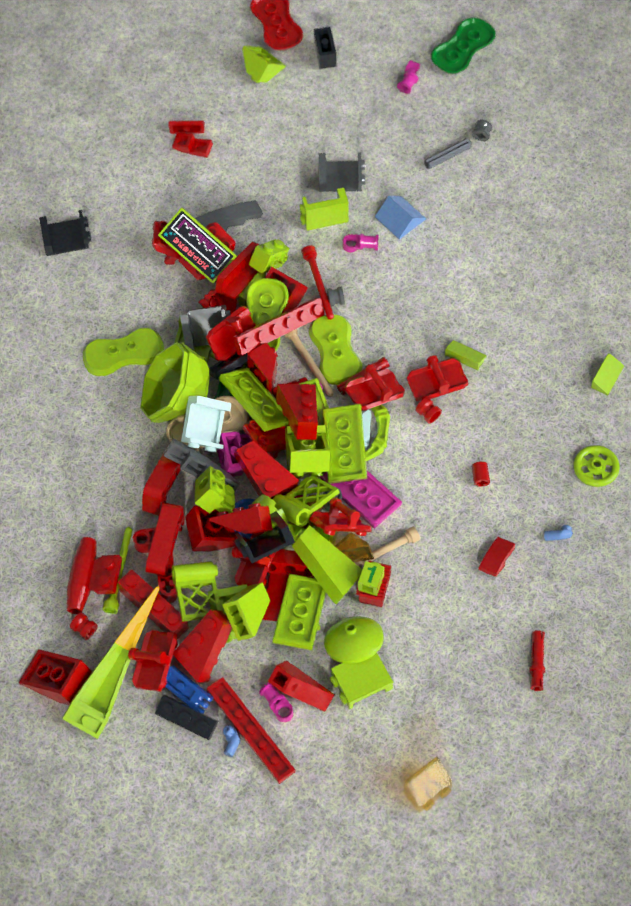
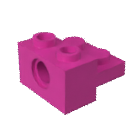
[217,432,252,477]

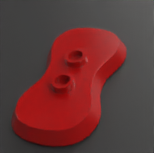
[250,0,303,51]

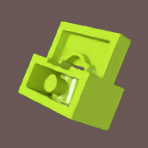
[195,466,235,514]

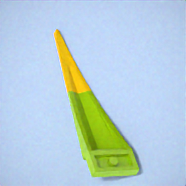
[61,586,159,739]

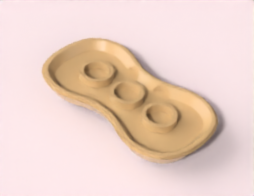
[166,396,249,451]

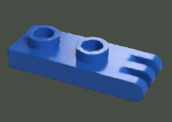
[165,666,213,713]

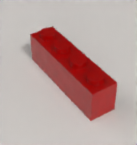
[117,569,189,639]

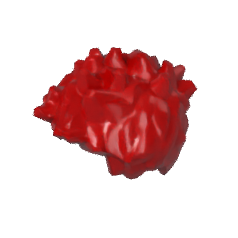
[198,289,237,314]

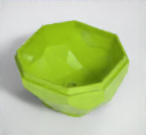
[140,342,209,423]

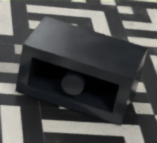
[313,27,337,69]

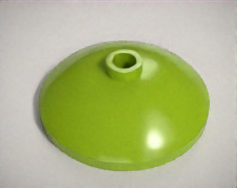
[324,616,384,664]

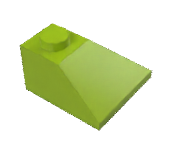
[242,45,286,83]

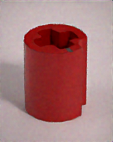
[471,461,490,487]

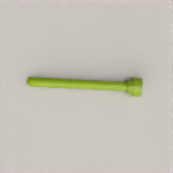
[102,527,133,614]

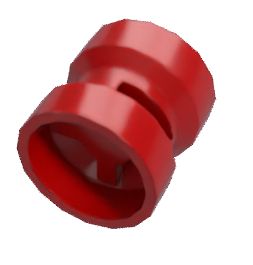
[415,397,442,424]
[70,612,98,640]

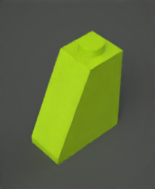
[222,582,270,641]

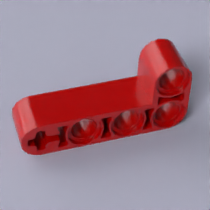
[142,443,181,516]
[146,503,185,576]
[133,527,177,603]

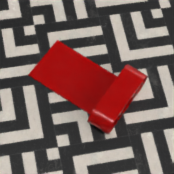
[262,549,314,621]

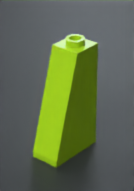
[292,525,362,605]

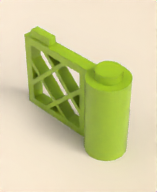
[272,475,339,527]
[172,561,225,622]

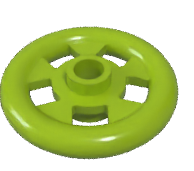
[573,445,620,487]

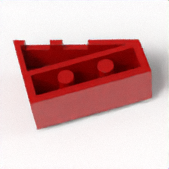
[276,383,318,440]
[234,441,300,499]
[173,610,232,682]

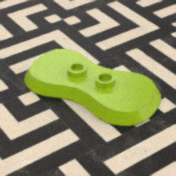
[246,278,289,351]
[309,315,363,385]
[82,328,164,376]

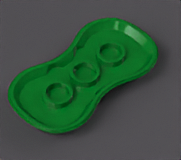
[431,17,496,75]

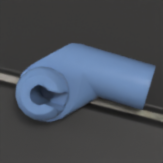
[544,525,573,541]
[223,725,241,757]

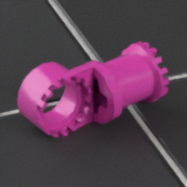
[397,60,420,94]
[343,234,379,253]
[259,683,293,722]

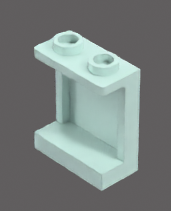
[181,396,231,452]

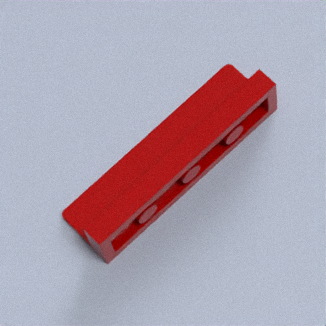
[215,241,259,299]

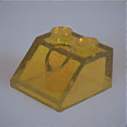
[404,756,452,813]

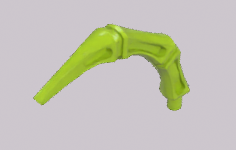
[365,404,391,461]

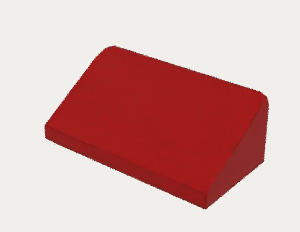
[168,121,205,134]

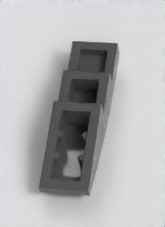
[195,200,263,231]
[164,438,240,491]

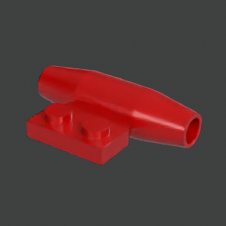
[66,537,123,615]

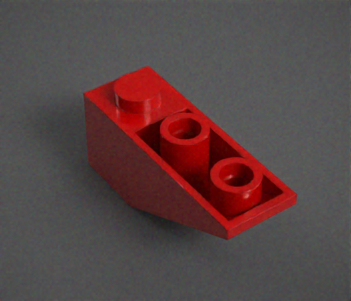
[209,503,273,534]
[267,660,335,712]

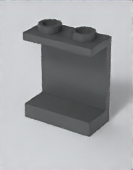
[319,152,365,192]
[180,305,231,351]

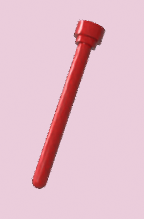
[301,245,334,320]

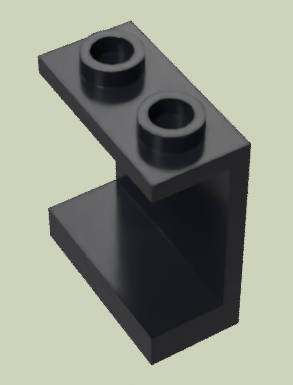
[39,210,91,256]
[234,511,295,563]

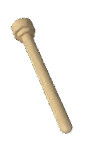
[284,329,334,397]
[354,526,420,567]

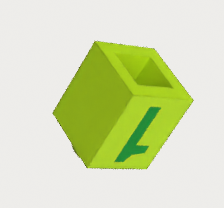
[358,561,385,596]

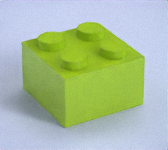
[286,433,330,474]

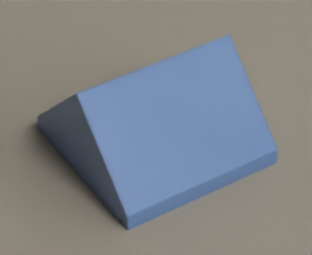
[375,196,426,239]

